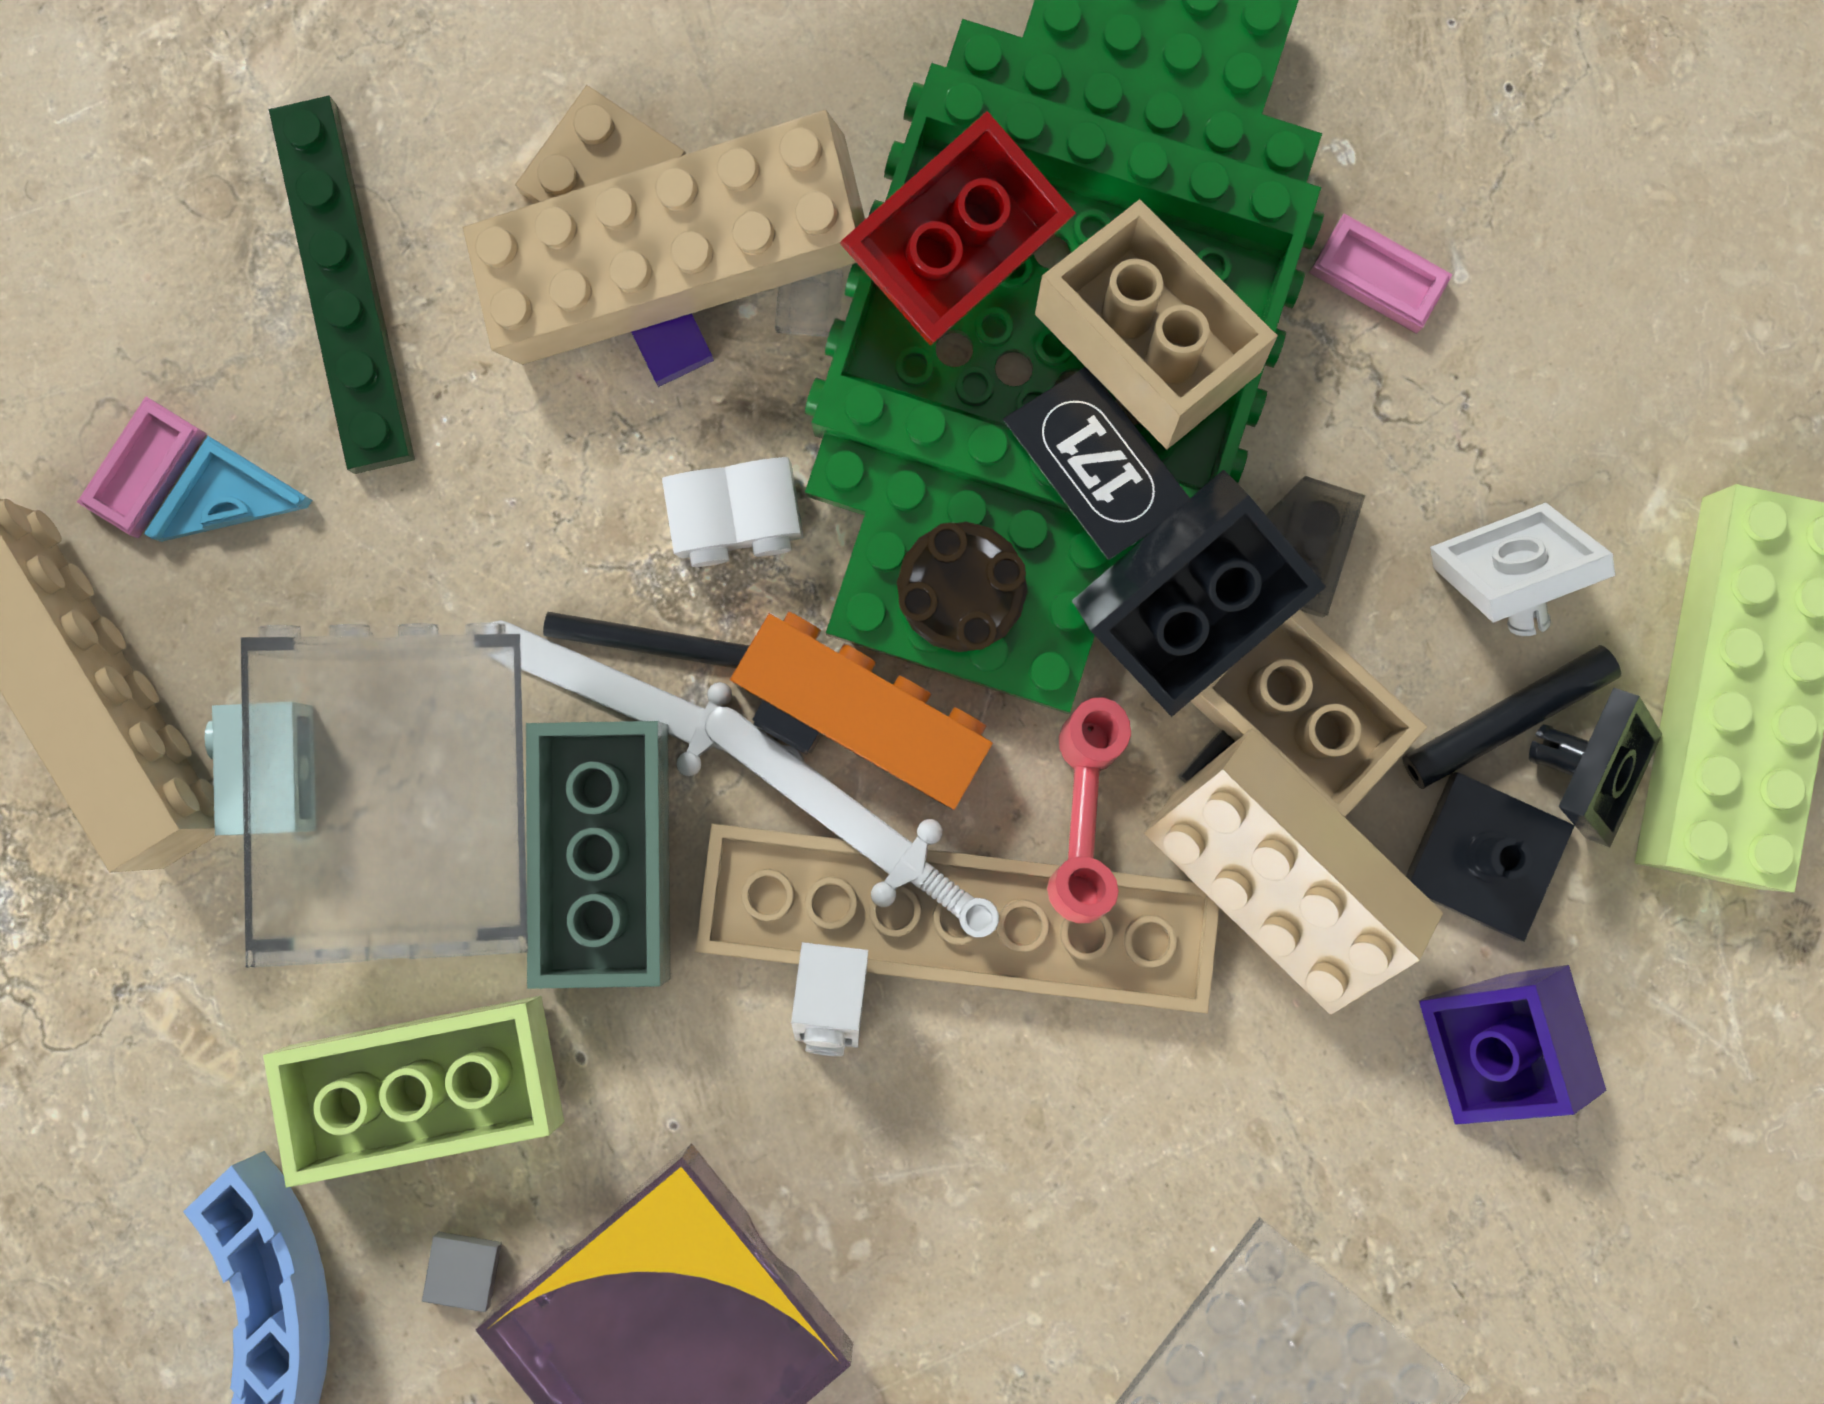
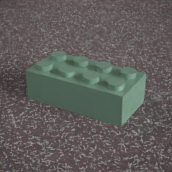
[526,721,670,989]

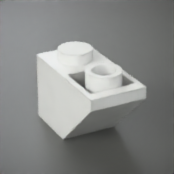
[791,942,868,1056]

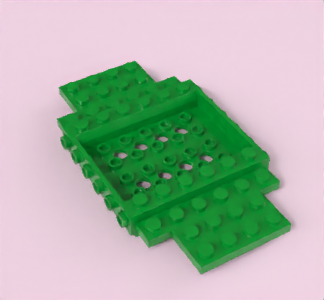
[805,0,1324,714]

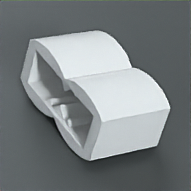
[662,457,804,567]

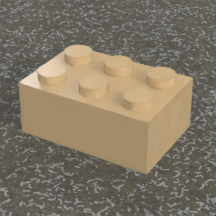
[1035,199,1278,449]
[1190,610,1427,817]

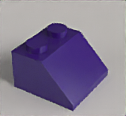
[1419,965,1607,1125]

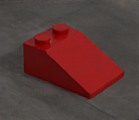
[840,111,1076,346]

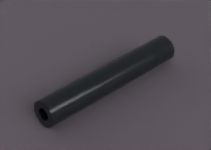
[1402,645,1621,789]

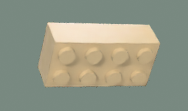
[1144,728,1443,1015]

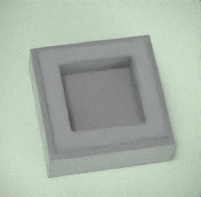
[422,1231,502,1312]

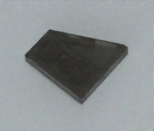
[1266,476,1365,618]

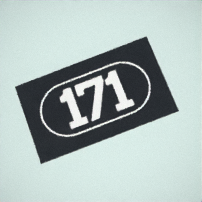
[1003,367,1190,560]

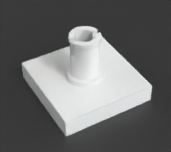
[1430,503,1615,636]

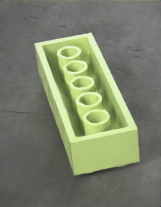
[1634,484,1824,893]

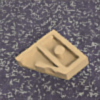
[515,85,686,203]

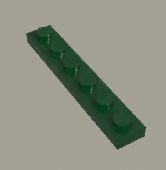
[268,95,415,474]

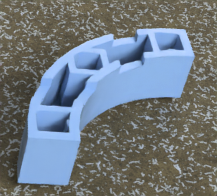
[183,1151,330,1404]

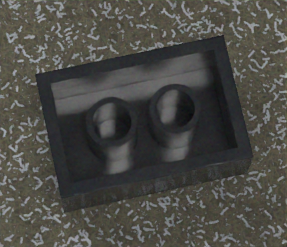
[1072,469,1326,717]

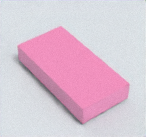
[1309,214,1452,334]
[77,397,207,538]

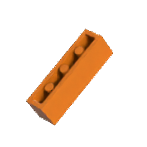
[730,611,993,810]

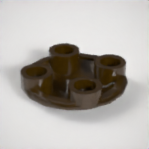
[897,521,1027,652]

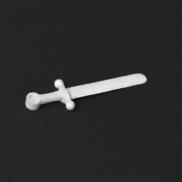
[481,620,804,777]
[705,707,999,937]

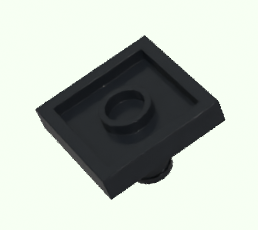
[1529,688,1662,848]
[1406,772,1575,942]

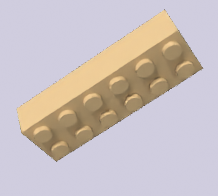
[462,109,865,365]
[0,499,218,873]

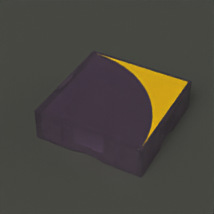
[475,1143,853,1404]

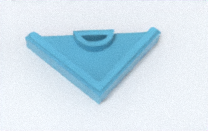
[144,436,313,542]

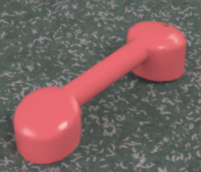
[1047,697,1131,924]

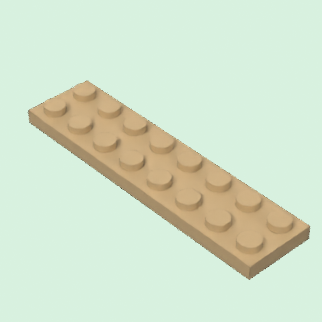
[695,824,1220,1014]

